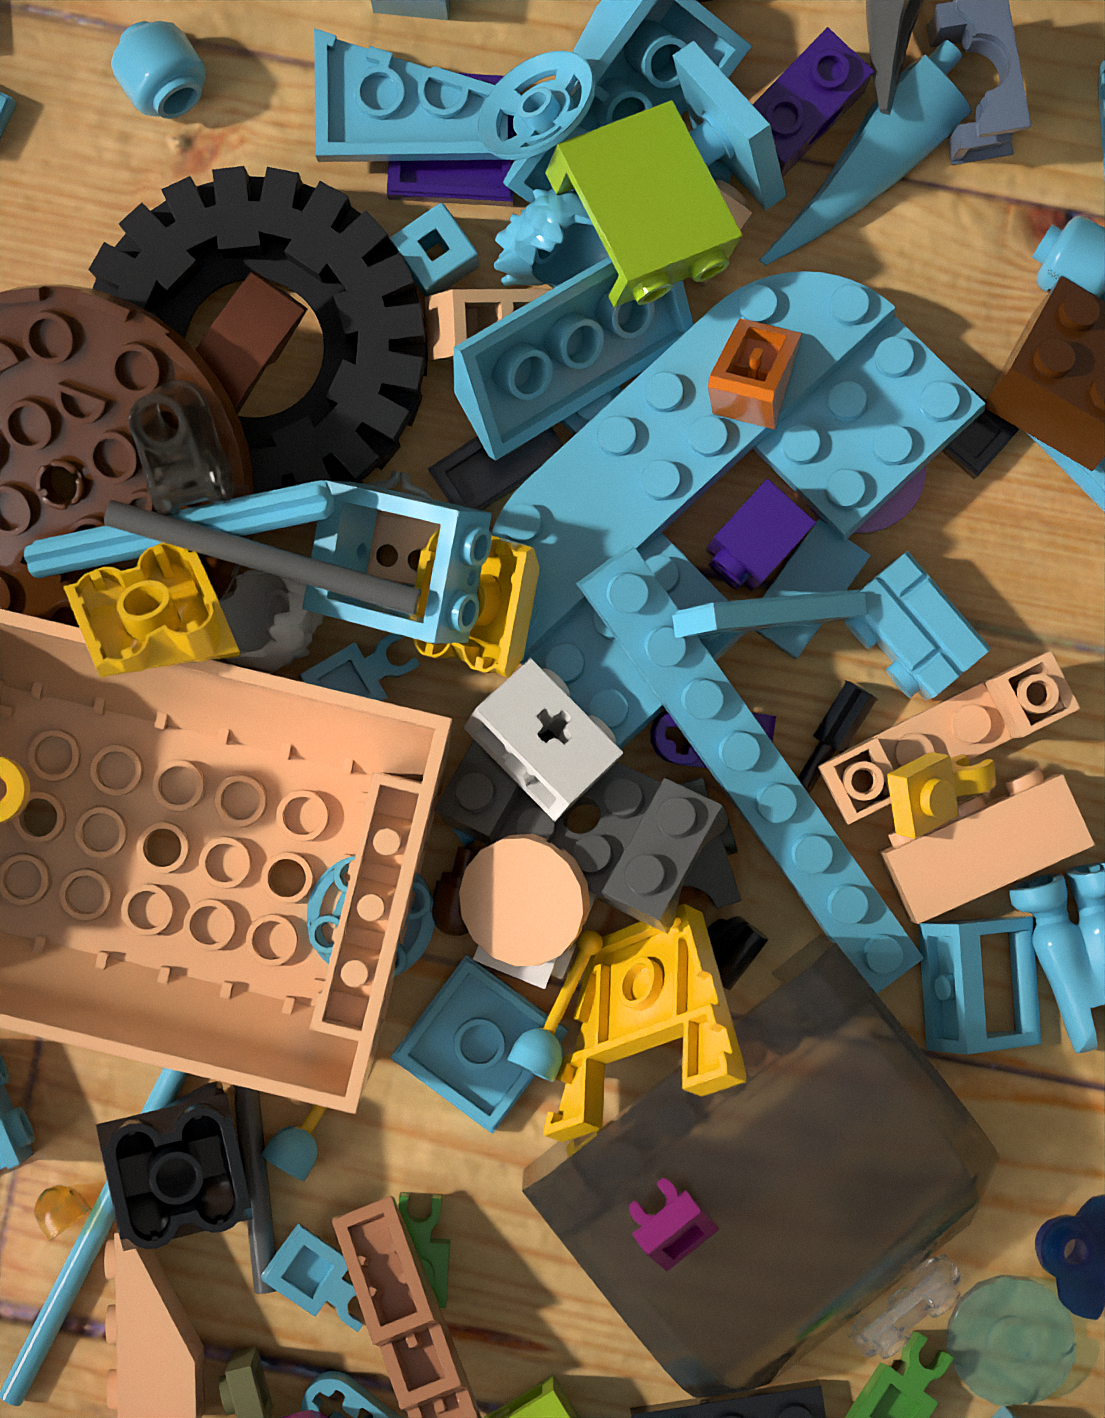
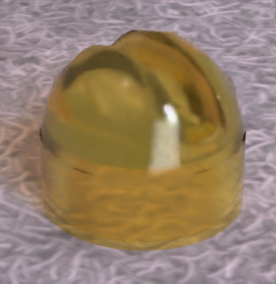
[34,1185,92,1241]

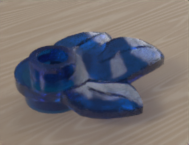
[1035,1194,1105,1320]

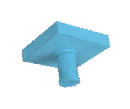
[672,41,786,210]

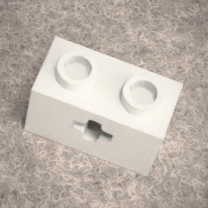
[464,658,623,821]

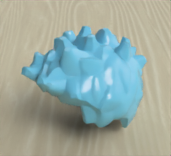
[494,188,609,288]

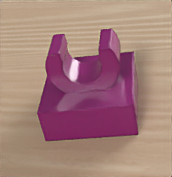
[629,1178,720,1271]

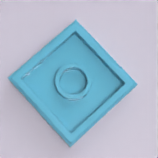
[390,954,568,1134]

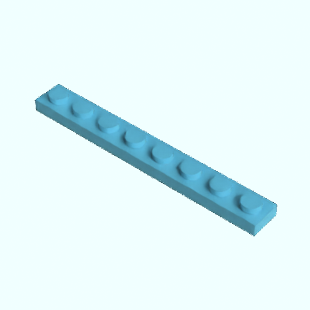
[576,545,924,997]

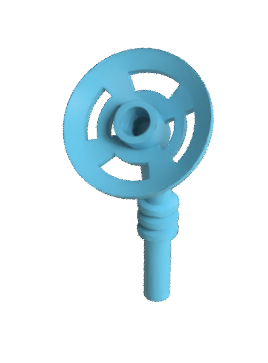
[478,51,731,184]

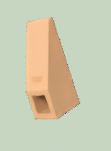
[104,1230,205,1418]

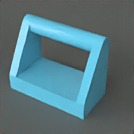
[918,916,1042,1055]

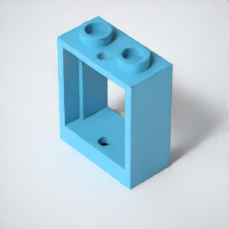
[302,480,492,644]

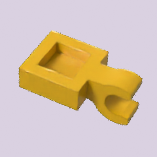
[887,752,997,839]

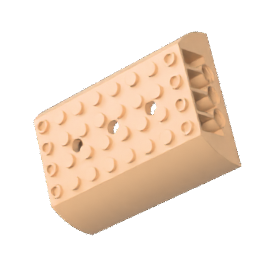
[0,609,452,1114]

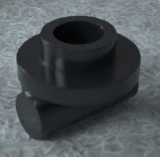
[707,916,769,990]

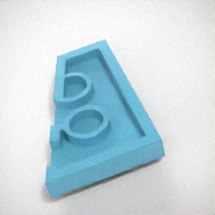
[314,28,508,162]

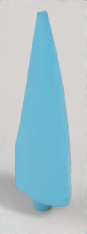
[759,40,972,266]

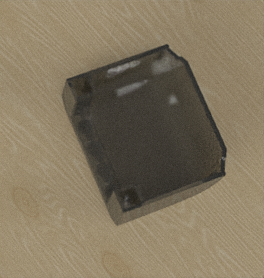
[522,934,1000,1398]

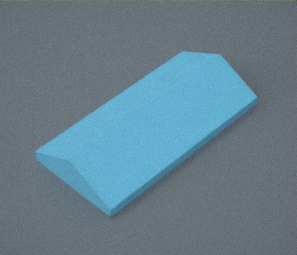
[454,256,694,461]

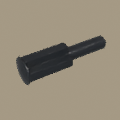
[797,680,878,794]

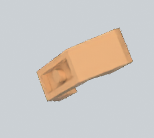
[818,651,1080,825]

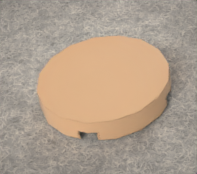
[459,834,590,966]

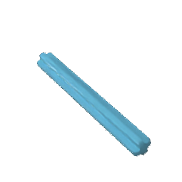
[24,480,334,578]

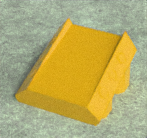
[413,529,540,678]
[64,542,241,678]

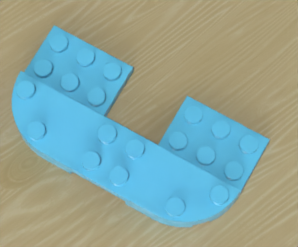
[491,271,986,749]

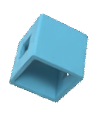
[390,203,479,297]

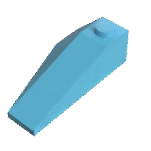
[503,0,752,203]

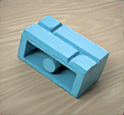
[844,551,991,700]

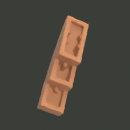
[331,1196,482,1418]

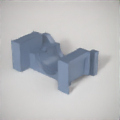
[926,0,1031,165]

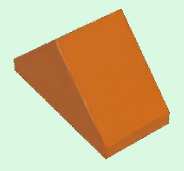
[708,318,802,430]

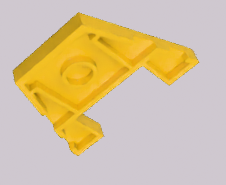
[543,904,746,1143]

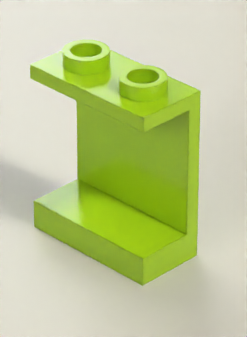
[545,100,743,307]

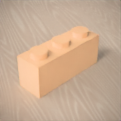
[877,768,1095,924]

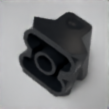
[96,1081,253,1251]

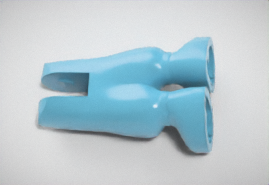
[1008,861,1105,1053]

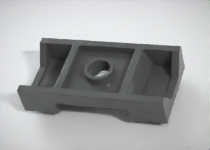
[434,729,729,934]

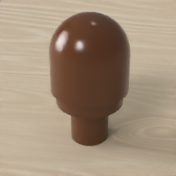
[430,846,480,936]

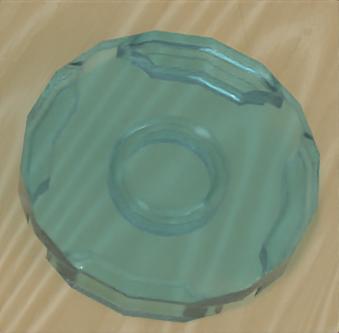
[946,1275,1076,1407]

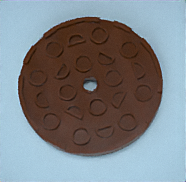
[0,284,254,628]

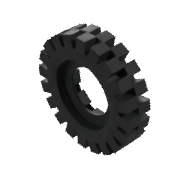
[88,166,428,494]

